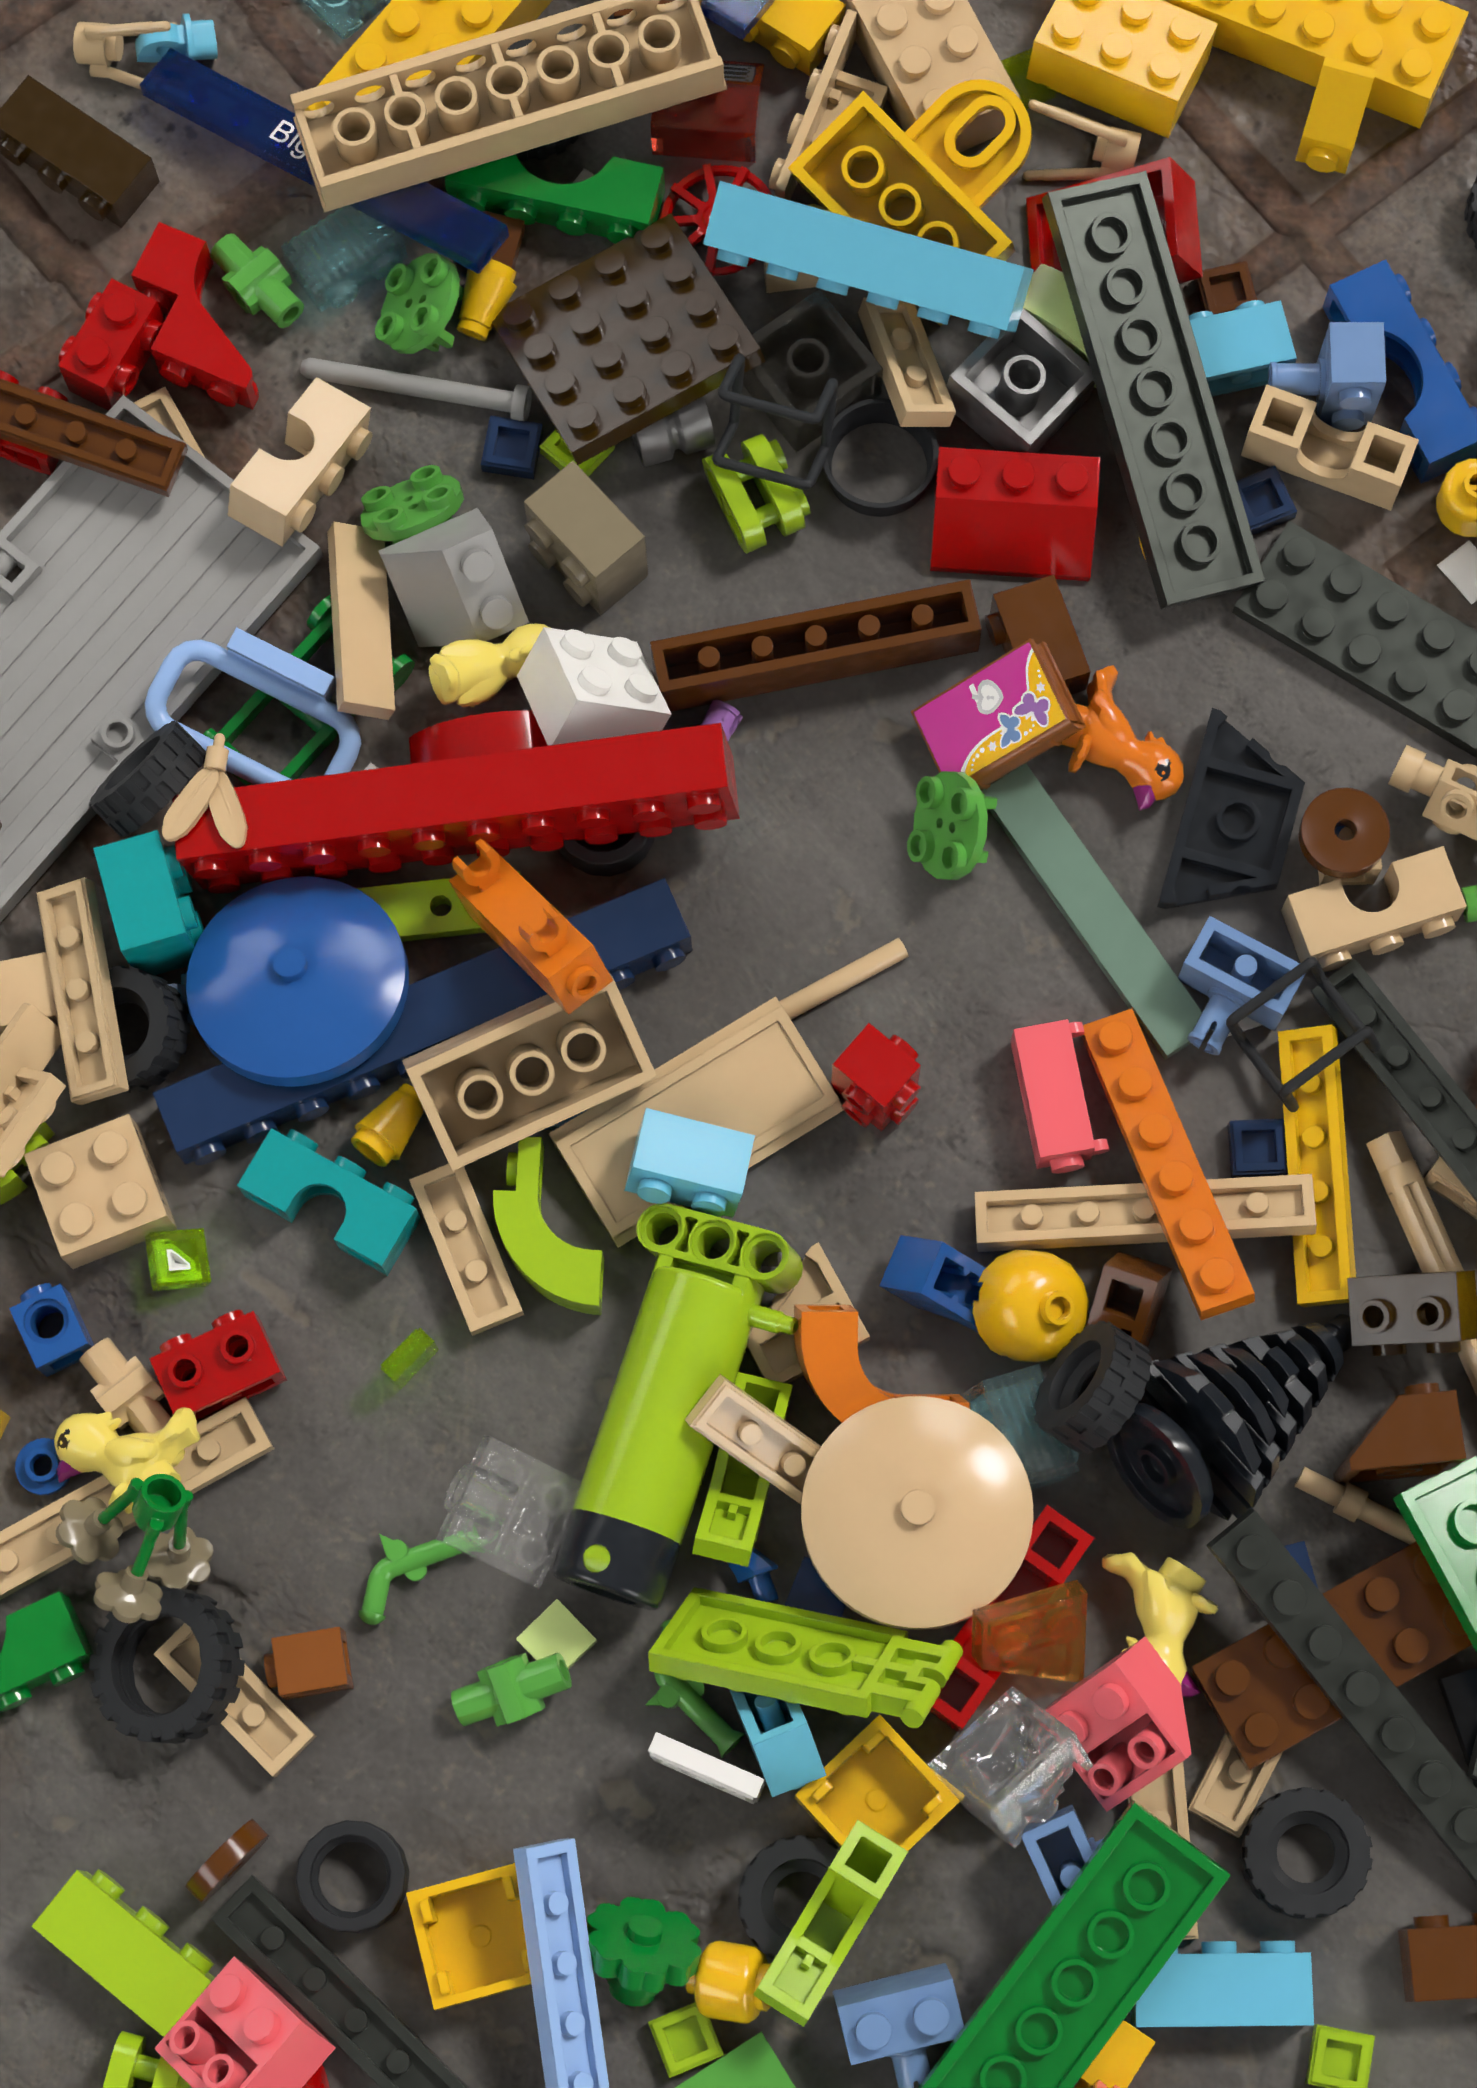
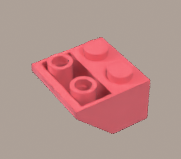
[1036,1637,1192,1812]
[154,1956,336,2088]

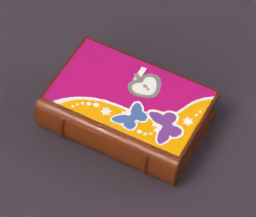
[911,638,1086,790]

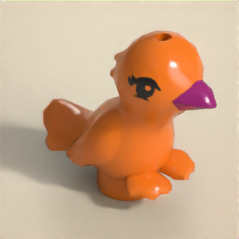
[1061,665,1184,811]

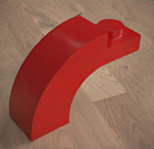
[409,710,548,764]

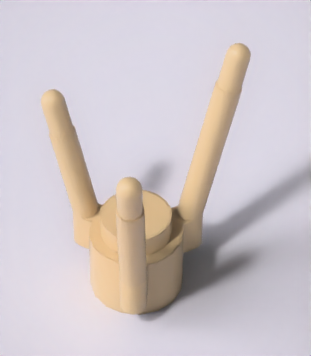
[73,21,191,105]
[1023,99,1142,181]

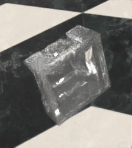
[928,1686,1093,1849]

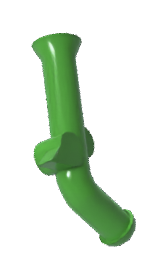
[358,1520,482,1625]
[645,1619,745,1759]

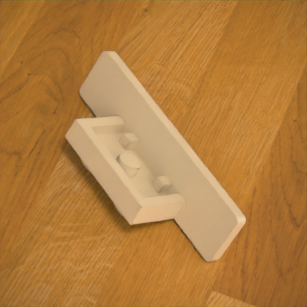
[769,9,888,200]
[0,1003,66,1178]

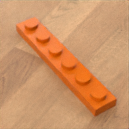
[1081,1008,1255,1321]

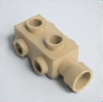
[1388,744,1477,841]

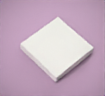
[648,1732,765,1804]

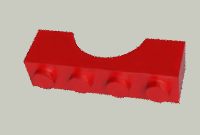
[930,1505,1094,1733]

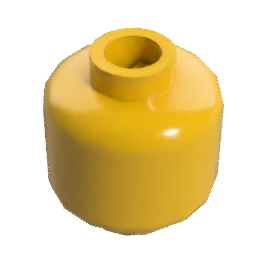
[1436,459,1477,537]
[686,1941,771,2024]

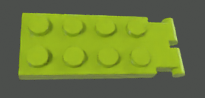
[648,1587,963,1728]

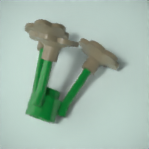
[56,1474,214,1623]

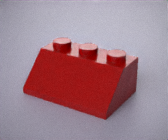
[930,447,1100,581]

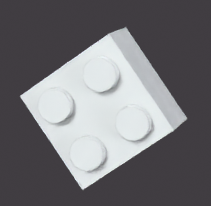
[517,627,671,746]

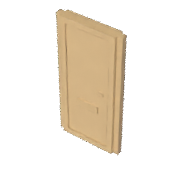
[549,996,843,1248]

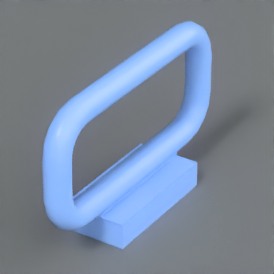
[145,627,361,785]

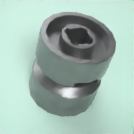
[632,396,715,467]

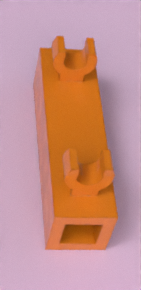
[448,839,613,1015]

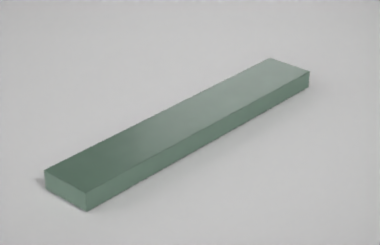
[981,763,1211,1060]

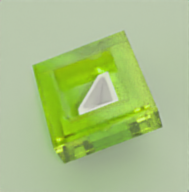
[145,1228,212,1291]

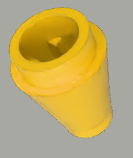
[457,257,517,341]
[351,1083,424,1167]

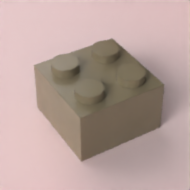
[524,461,648,616]

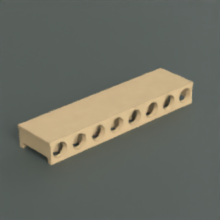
[290,0,727,212]

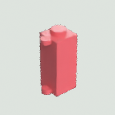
[1010,1019,1110,1174]

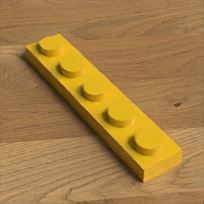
[1278,1024,1356,1307]

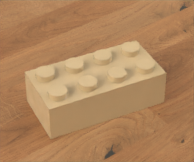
[839,0,1021,153]
[402,973,657,1171]

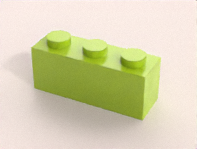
[31,1869,215,2037]

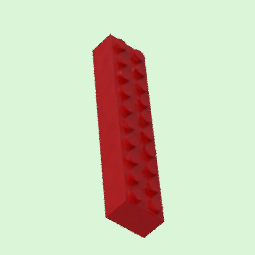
[172,723,740,894]

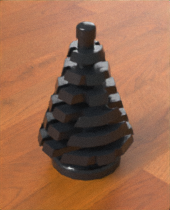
[1107,1314,1352,1528]

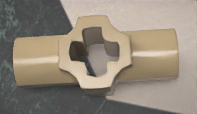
[80,1338,171,1433]

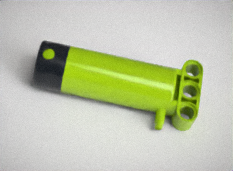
[552,1203,803,1610]

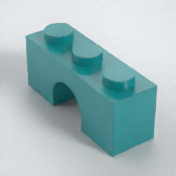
[237,1128,421,1276]

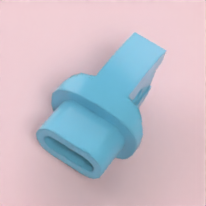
[135,13,218,68]

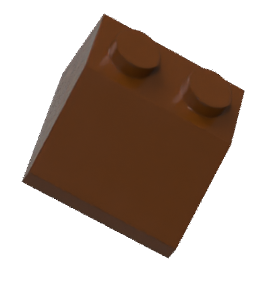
[1333,1383,1466,1485]

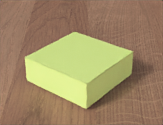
[516,1599,597,1670]

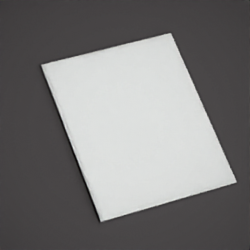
[1437,540,1477,605]

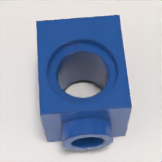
[9,1283,94,1377]

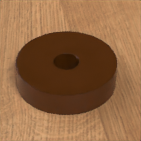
[1298,788,1390,879]
[185,1819,269,1903]

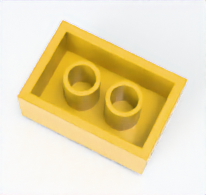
[1026,0,1218,138]

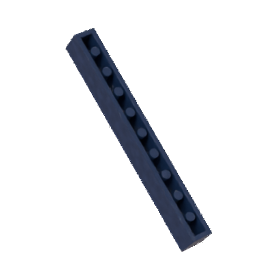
[153,878,692,1165]

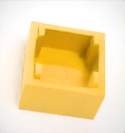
[795,1714,960,1851]
[406,1863,531,2010]

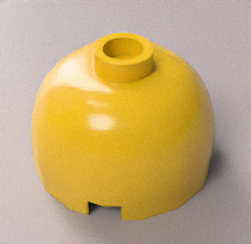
[972,1250,1089,1362]

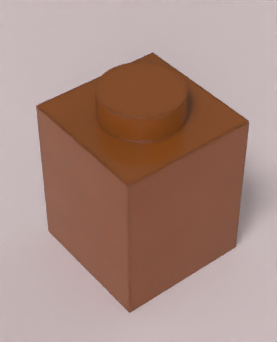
[264,1626,354,1700]

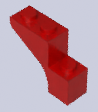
[131,222,259,410]

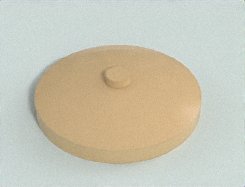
[801,1396,1033,1630]

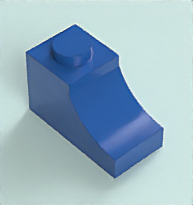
[879,1235,986,1333]

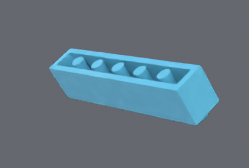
[703,181,1034,339]

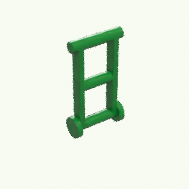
[203,595,415,786]

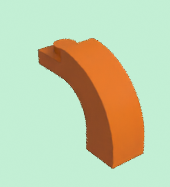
[794,1304,970,1423]

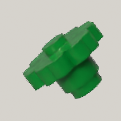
[586,1897,702,2006]

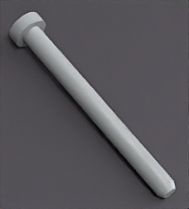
[300,358,532,421]

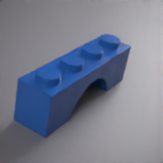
[1322,259,1477,484]

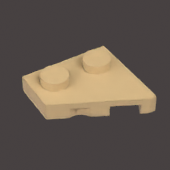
[746,1242,870,1384]

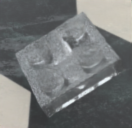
[436,1435,581,1589]

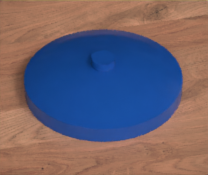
[186,876,409,1087]

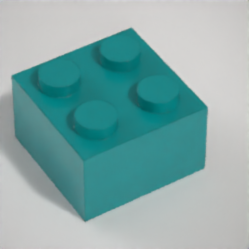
[93,830,204,975]

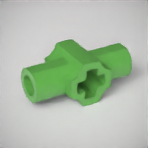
[210,233,304,328]
[451,1653,572,1726]

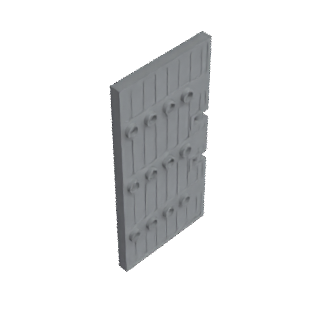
[0,395,323,923]

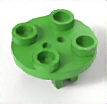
[375,253,464,354]
[360,465,464,545]
[907,771,998,880]

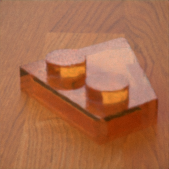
[972,1580,1088,1682]

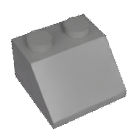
[379,508,529,647]

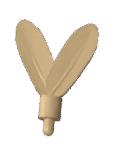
[162,733,248,849]

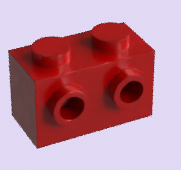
[58,278,165,411]
[831,1023,921,1132]
[149,1310,287,1422]

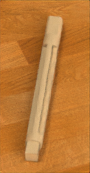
[1366,1131,1477,1396]

